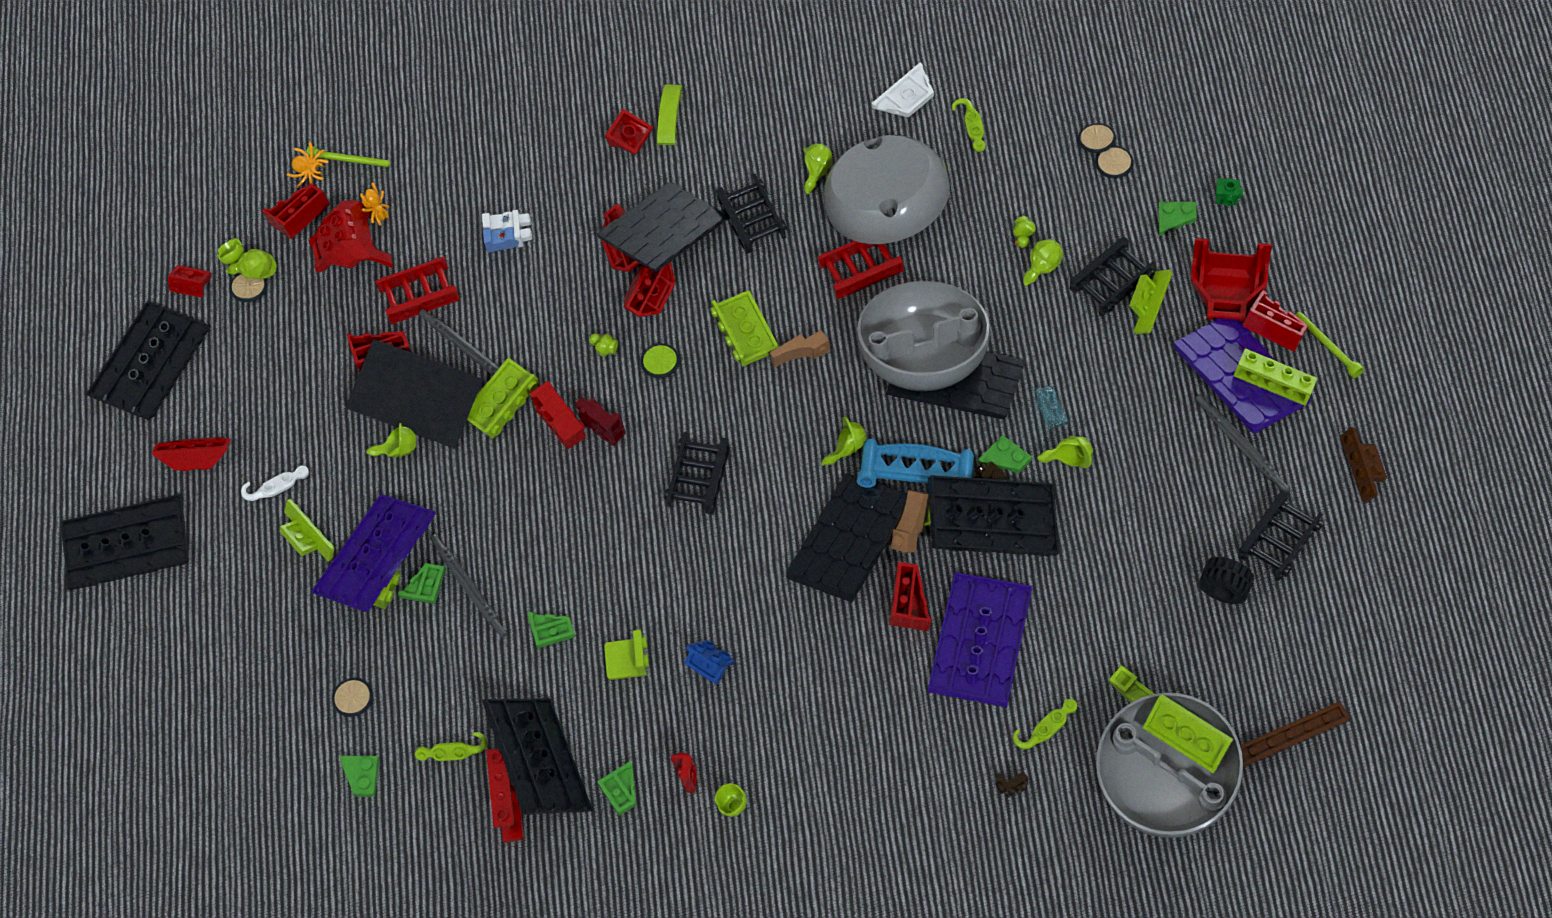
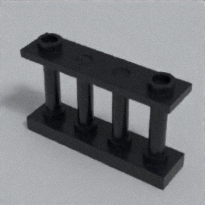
[716,173,787,254]
[1070,236,1156,317]
[665,432,730,515]
[1238,490,1323,581]

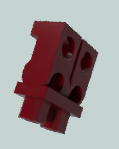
[575,397,626,446]

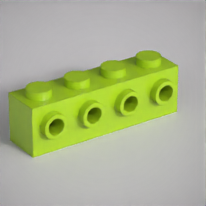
[1233,348,1317,406]

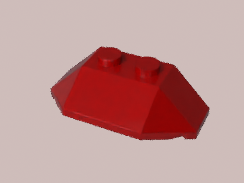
[601,204,639,272]
[624,261,675,317]
[152,437,231,472]

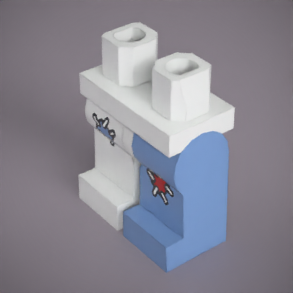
[482,210,532,253]

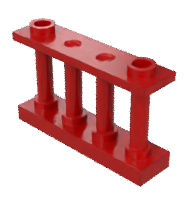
[817,241,904,300]
[375,256,460,325]
[486,748,524,843]

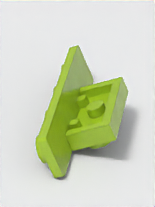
[1129,270,1173,334]
[279,499,334,562]

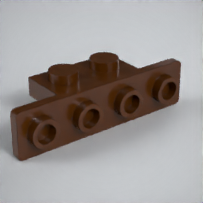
[1340,427,1387,503]

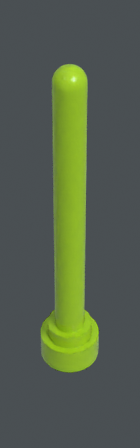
[306,146,390,167]
[1296,312,1365,379]

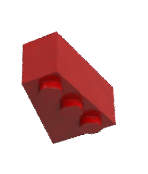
[889,562,931,631]

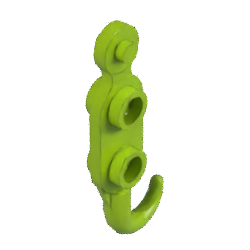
[952,98,986,152]
[1013,699,1077,749]
[415,732,487,761]

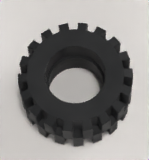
[1199,557,1255,604]

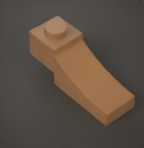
[770,330,830,367]
[891,490,928,553]

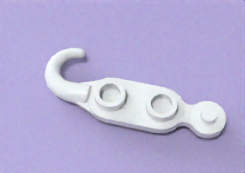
[241,466,309,501]

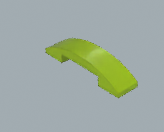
[657,84,683,145]
[1109,665,1154,703]

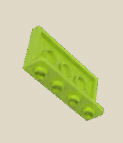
[710,290,779,367]
[467,357,540,439]

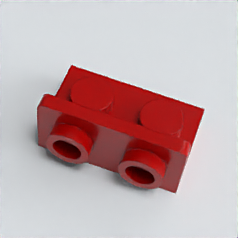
[168,265,211,298]
[671,752,698,793]

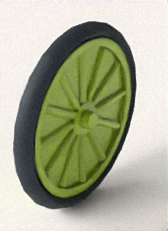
[640,343,680,378]

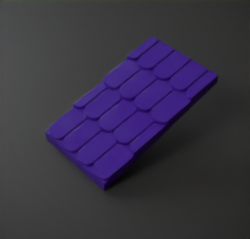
[1174,318,1310,434]
[310,494,436,612]
[928,572,1033,708]

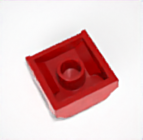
[604,109,653,155]

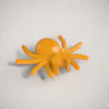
[287,142,329,188]
[360,183,389,226]

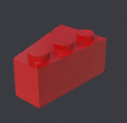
[262,183,330,239]
[1243,290,1308,352]
[346,331,412,373]
[530,381,586,450]

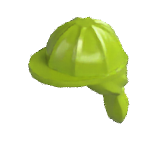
[803,144,832,194]
[1023,239,1063,286]
[225,249,277,279]
[821,416,866,466]
[366,423,416,458]
[1037,436,1093,468]

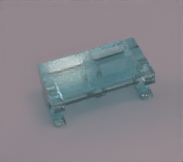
[1035,386,1069,430]

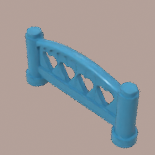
[857,439,974,488]

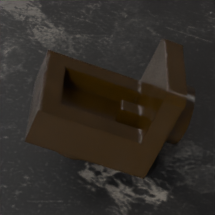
[973,461,1008,480]
[995,771,1028,798]

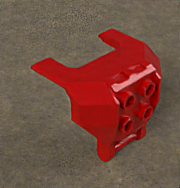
[309,200,393,272]
[1191,238,1272,322]

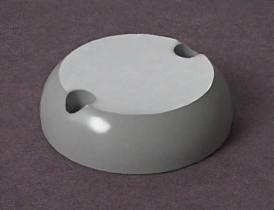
[823,135,950,244]
[857,281,990,391]
[1096,693,1243,838]

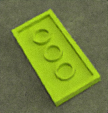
[1143,694,1233,773]

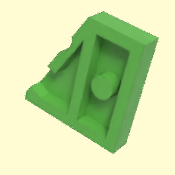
[1159,202,1197,236]
[978,435,1032,473]
[398,563,446,604]
[527,612,575,649]
[339,756,379,797]
[597,762,636,816]

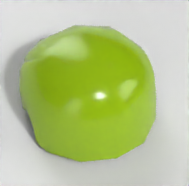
[217,238,244,264]
[714,783,747,817]

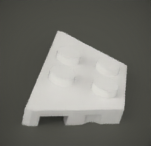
[872,62,934,117]

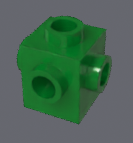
[1215,178,1243,206]

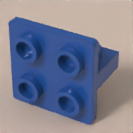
[684,640,735,684]

